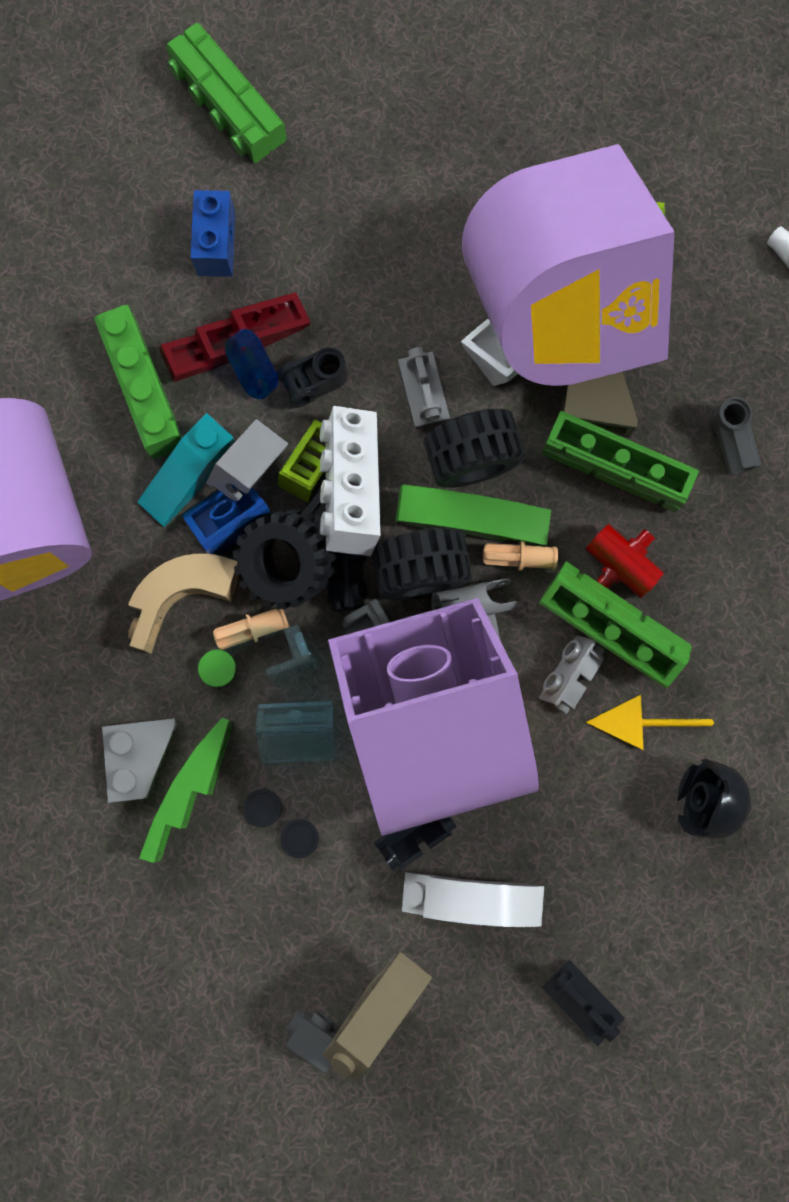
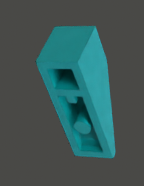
[137,413,236,527]

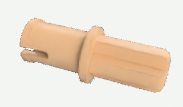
[483,541,558,571]
[213,608,289,650]

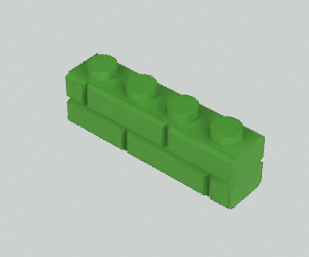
[166,22,287,163]
[94,305,183,459]
[541,411,699,513]
[539,561,692,689]

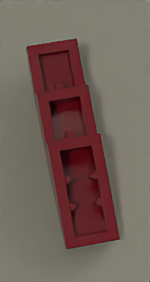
[160,292,311,382]

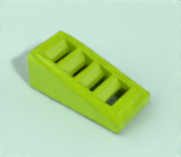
[277,419,326,502]

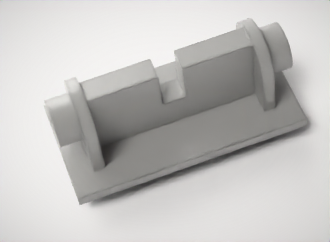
[398,347,450,428]
[538,636,605,715]

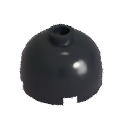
[677,759,751,839]

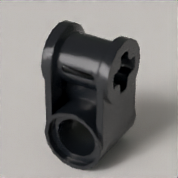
[276,347,348,408]

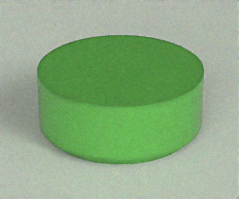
[198,650,237,688]

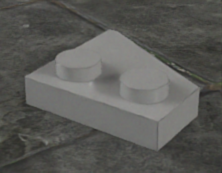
[102,718,177,803]

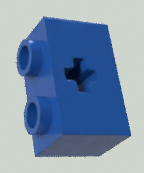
[191,190,235,277]

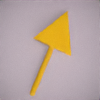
[585,695,714,750]

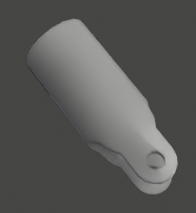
[431,579,519,615]

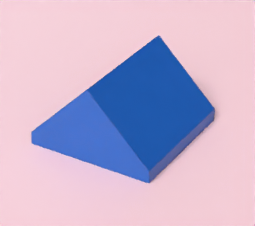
[182,484,271,556]

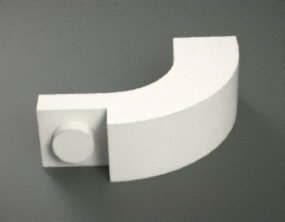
[402,872,544,927]

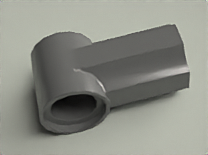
[709,397,761,475]

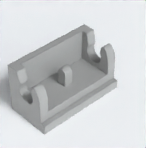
[206,419,289,501]

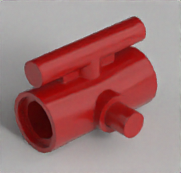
[585,523,664,599]

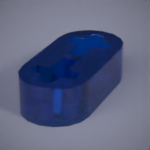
[225,329,278,399]

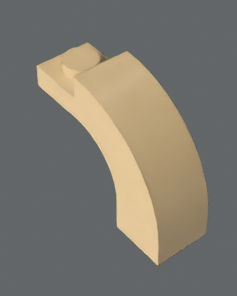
[128,554,241,654]

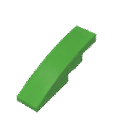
[395,485,551,547]
[139,718,234,863]

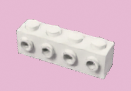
[320,406,380,556]

